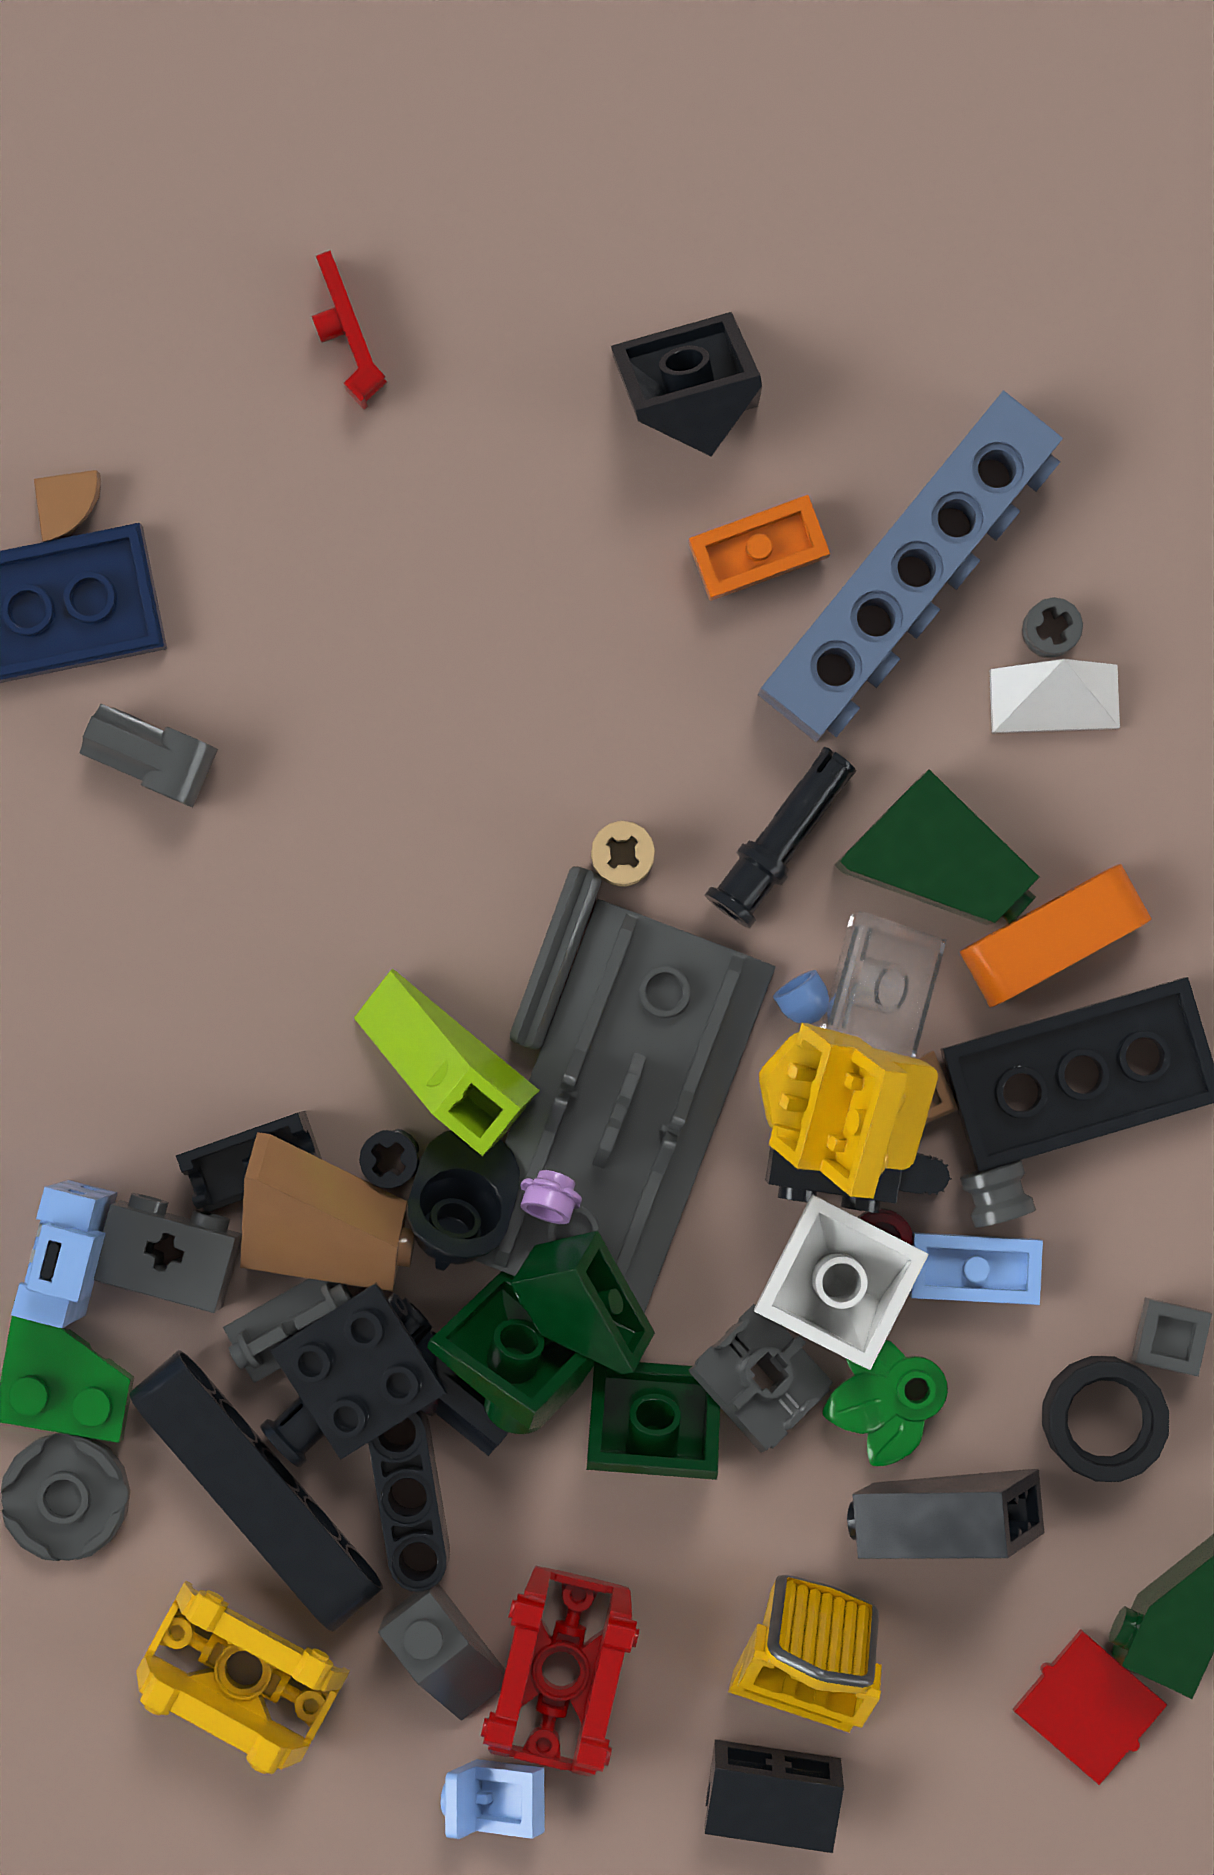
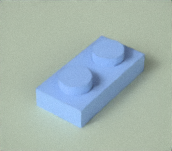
[909,1232,1043,1305]

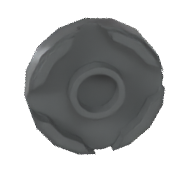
[0,1433,131,1561]

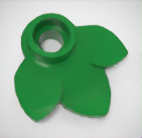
[822,1340,948,1466]

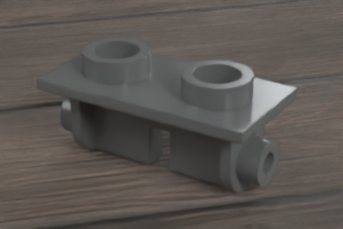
[223,1278,353,1383]

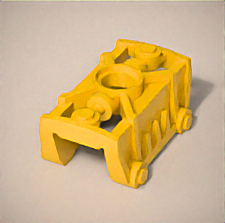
[136,1581,350,1774]

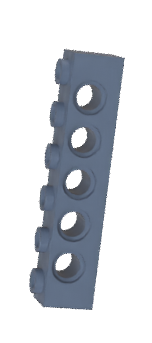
[758,390,1063,742]

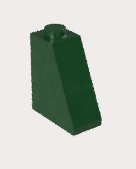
[834,769,1040,925]

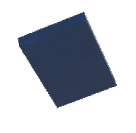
[0,523,167,683]

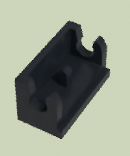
[176,1111,322,1212]
[705,1740,844,1853]

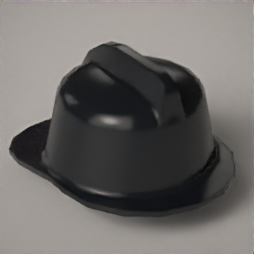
[407,1130,520,1271]

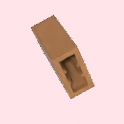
[240,1132,415,1292]

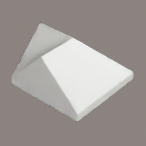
[754,1194,929,1370]

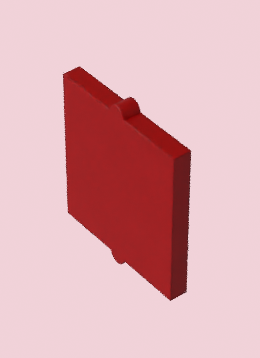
[1013,1629,1167,1785]

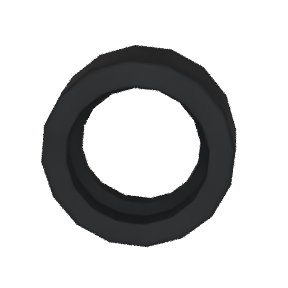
[1042,1356,1169,1482]

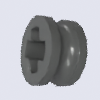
[1022,597,1083,658]

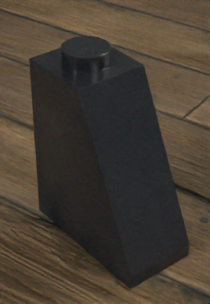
[847,1469,1045,1559]

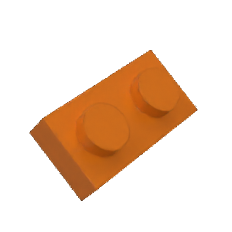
[688,495,830,601]

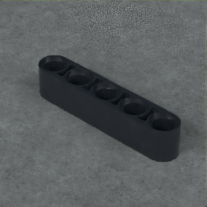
[129,1350,383,1632]

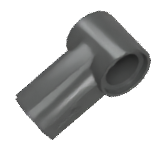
[79,704,218,808]

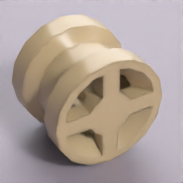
[591,821,655,887]

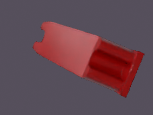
[312,250,387,409]

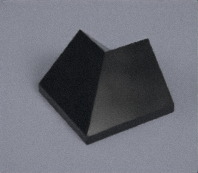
[611,312,762,457]

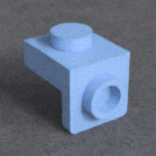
[440,1759,545,1839]

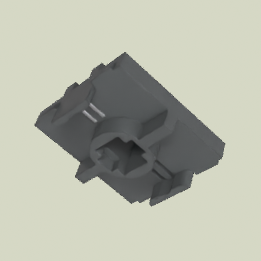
[688,1304,833,1453]

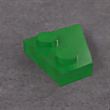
[0,1300,134,1443]

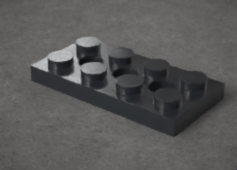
[940,977,1214,1172]

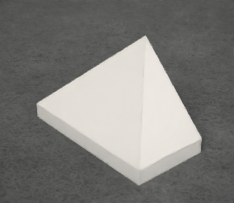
[989,659,1120,733]

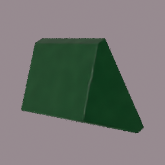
[586,1362,720,1480]

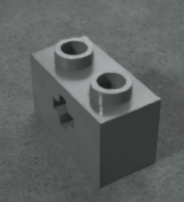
[94,1193,242,1313]

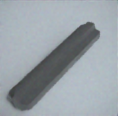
[510,866,602,1050]

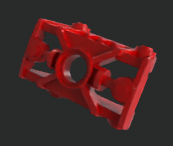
[481,1566,640,1776]

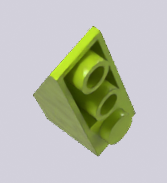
[354,969,540,1156]

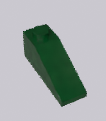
[1109,1534,1214,1699]

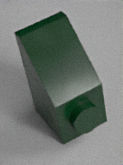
[511,1231,655,1374]

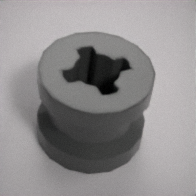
[960,1160,1036,1228]

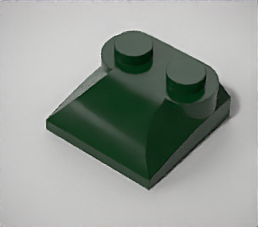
[427,1271,596,1434]

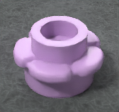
[520,1170,582,1224]

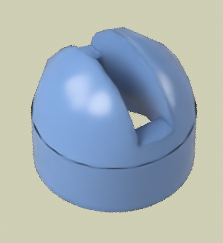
[773,970,829,1024]

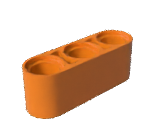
[959,863,1152,1008]

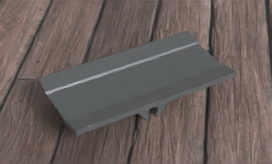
[475,899,776,1313]

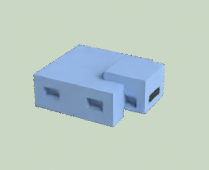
[11,1180,118,1328]

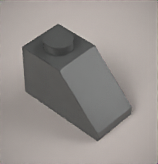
[378,1583,505,1720]

